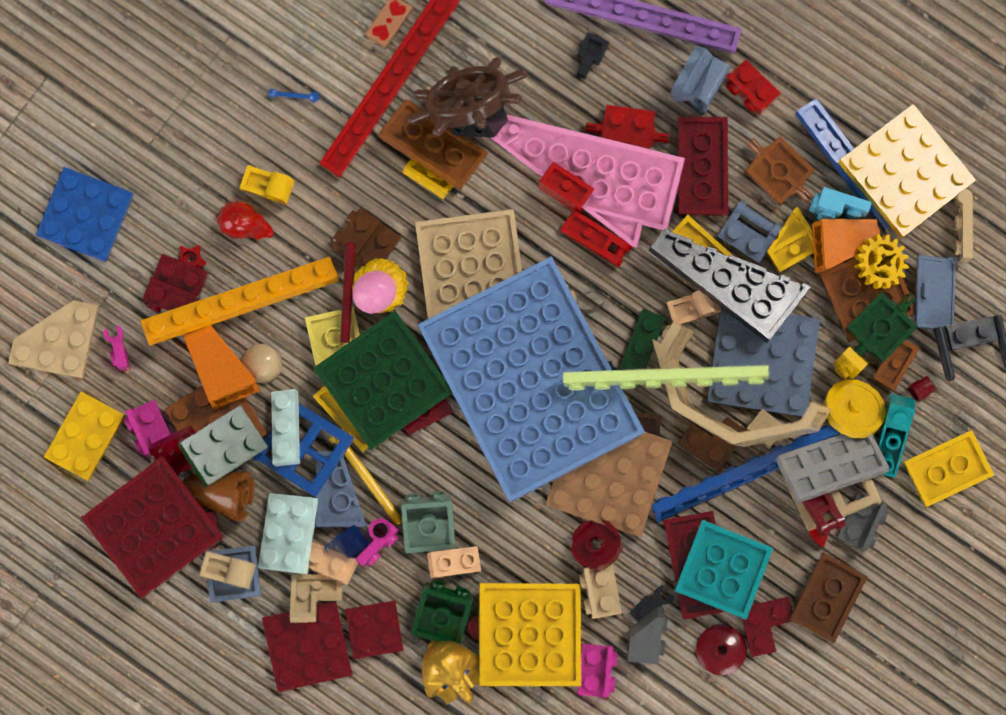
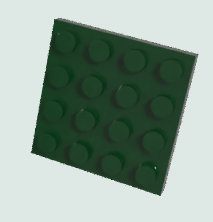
[313,311,453,451]

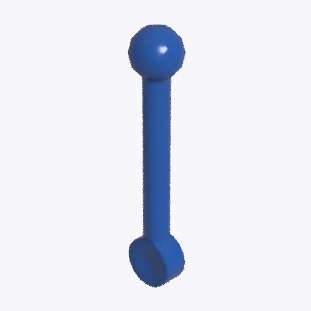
[268,88,319,103]

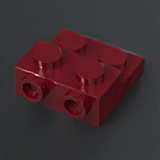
[142,253,210,312]

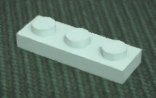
[271,389,300,467]

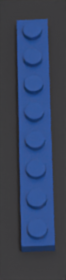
[652,425,840,523]

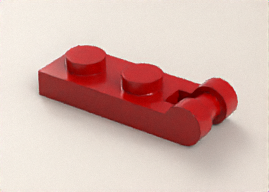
[560,209,632,268]

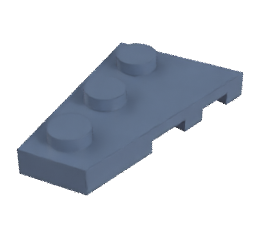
[316,451,367,528]

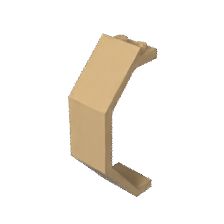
[652,322,831,447]

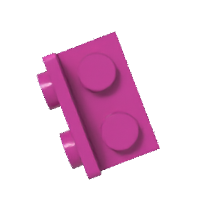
[124,399,171,458]
[578,644,617,698]

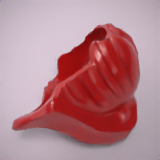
[216,201,274,240]

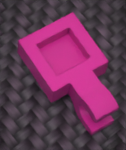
[103,326,131,372]

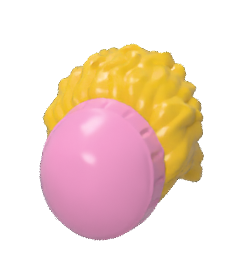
[352,258,409,315]

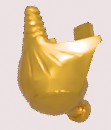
[422,641,479,704]

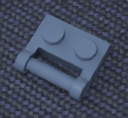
[717,200,783,264]

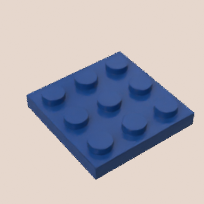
[36,167,134,263]

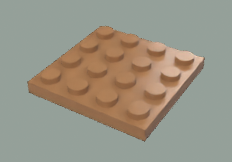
[545,432,673,537]

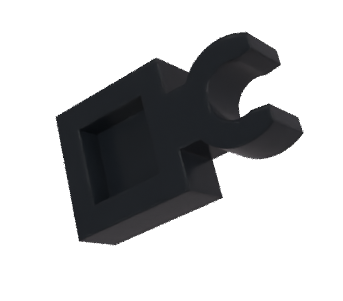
[629,585,674,622]

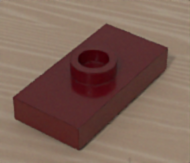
[405,399,453,436]

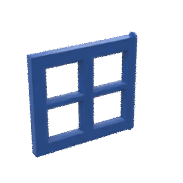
[253,403,355,497]

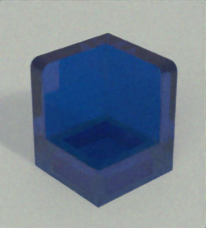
[324,524,370,558]

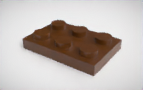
[788,552,868,644]

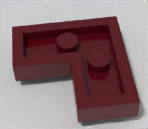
[741,596,792,658]

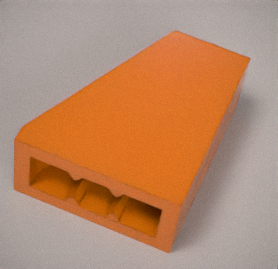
[812,219,880,273]

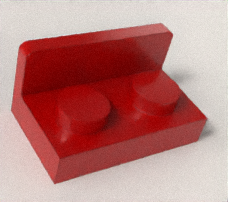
[724,59,781,116]

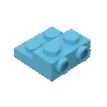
[809,187,872,221]

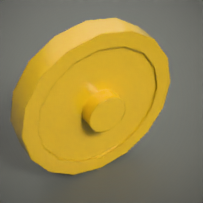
[823,379,886,438]

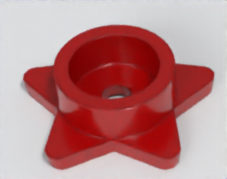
[179,245,207,267]

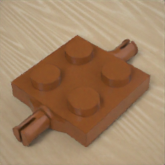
[745,136,815,206]

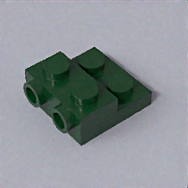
[410,580,475,644]

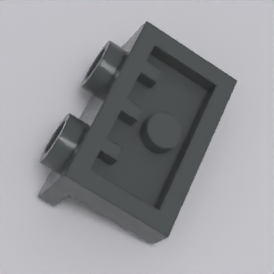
[836,493,889,551]

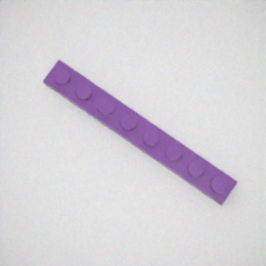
[545,0,742,54]

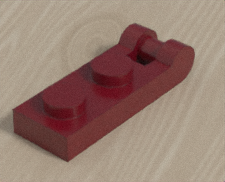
[802,493,846,537]

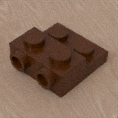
[331,207,402,269]

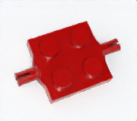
[585,104,670,149]

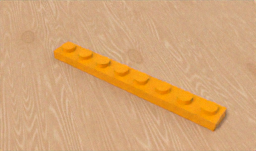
[140,256,339,346]

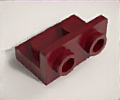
[149,425,197,476]

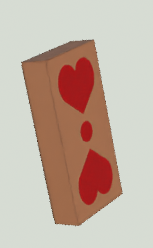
[365,0,413,49]

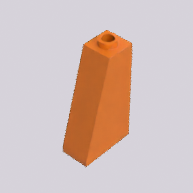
[183,325,260,410]

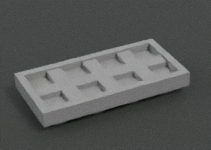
[776,434,889,503]

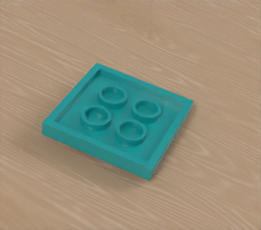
[674,520,773,620]

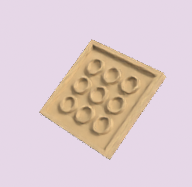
[415,209,522,319]

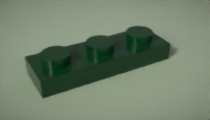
[619,309,666,388]

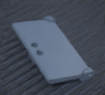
[915,255,957,329]

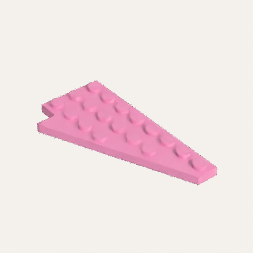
[490,114,685,248]

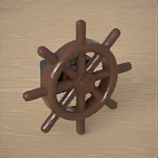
[407,57,528,138]

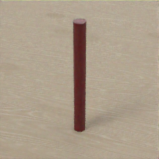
[340,242,356,343]

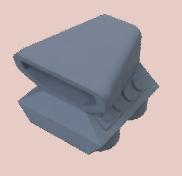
[670,45,730,116]

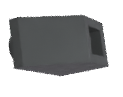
[627,607,668,664]

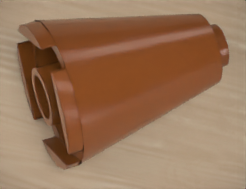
[183,471,255,522]

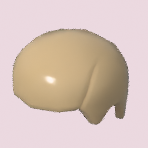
[242,344,282,384]

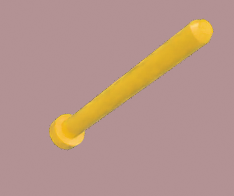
[329,436,403,526]

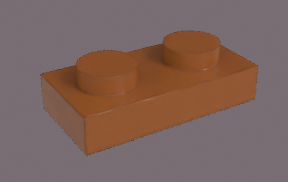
[872,340,920,392]

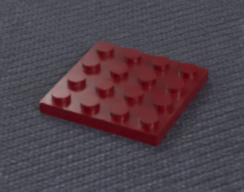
[81,456,224,599]

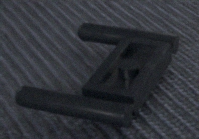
[933,315,1006,381]

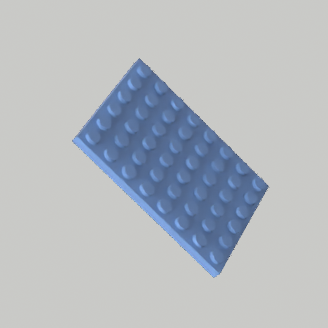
[418,256,645,503]

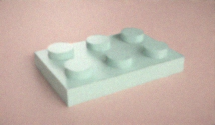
[258,493,318,574]

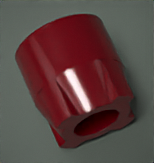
[908,376,936,403]

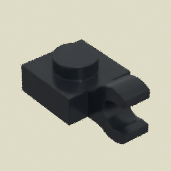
[576,32,610,80]

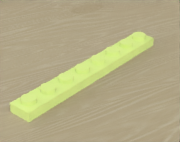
[563,366,769,391]

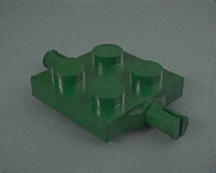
[846,292,918,363]

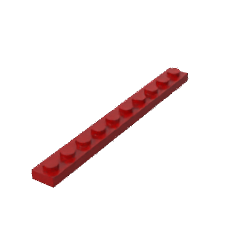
[319,0,462,178]

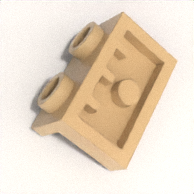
[579,564,622,619]

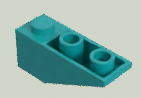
[877,393,916,478]

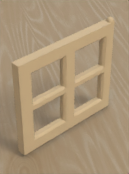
[779,468,882,531]

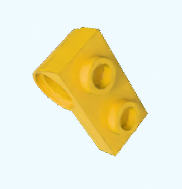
[240,165,295,205]
[833,345,869,380]

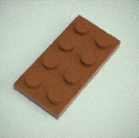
[378,99,488,191]

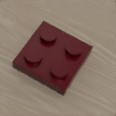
[345,600,404,659]

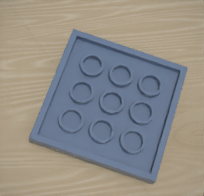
[707,308,820,417]

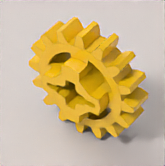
[854,234,909,289]

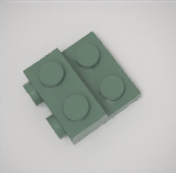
[401,491,456,553]

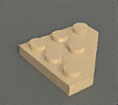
[8,300,99,379]

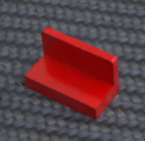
[538,162,595,213]

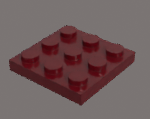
[262,601,353,693]

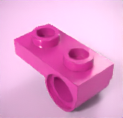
[356,519,399,568]

